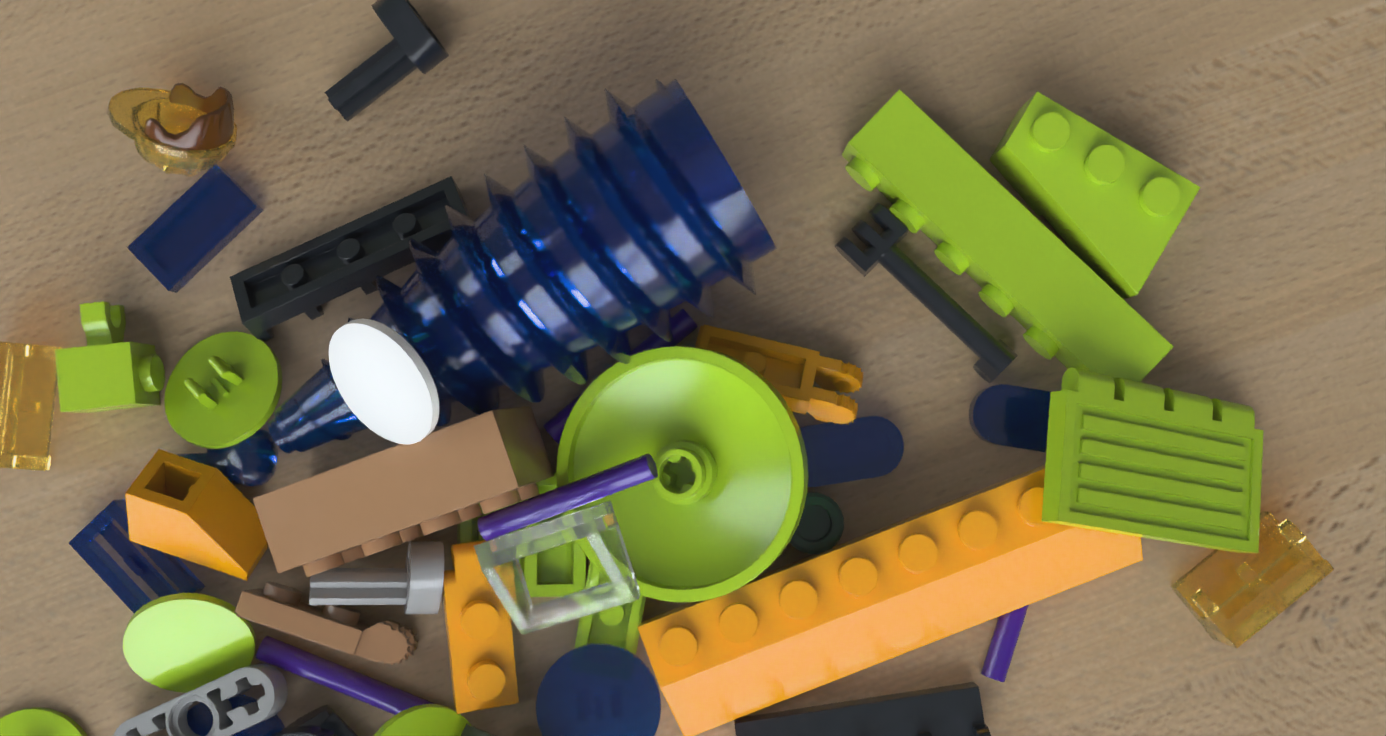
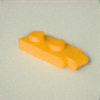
[442,540,519,714]

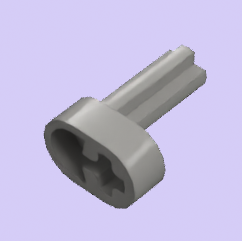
[309,541,444,614]

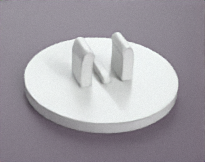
[329,319,439,444]

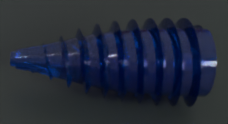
[268,79,777,454]

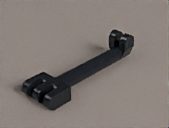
[835,203,1018,383]

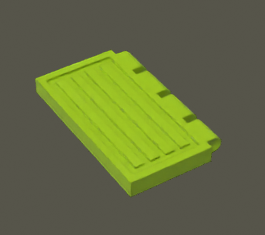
[1042,367,1264,553]

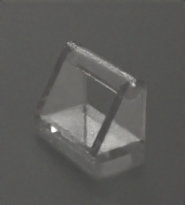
[474,500,640,634]

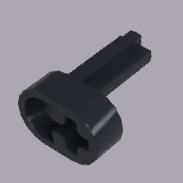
[325,0,449,121]

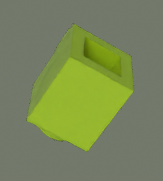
[55,301,165,413]

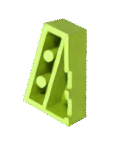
[989,91,1201,299]

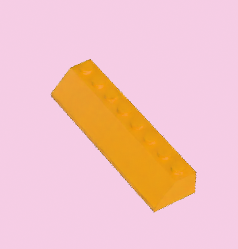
[637,464,1143,736]

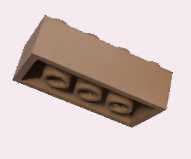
[253,406,555,577]

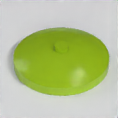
[556,346,808,603]

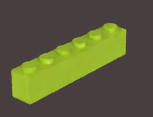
[842,89,1174,382]

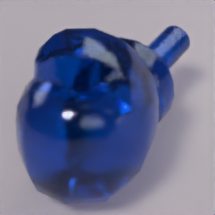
[176,429,278,486]

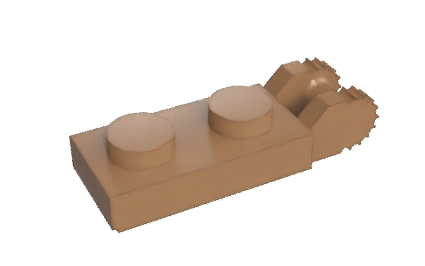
[234,581,418,666]

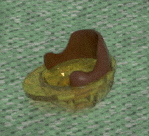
[107,83,237,177]

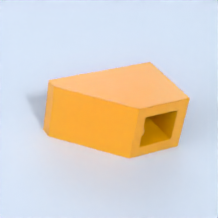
[125,449,269,581]

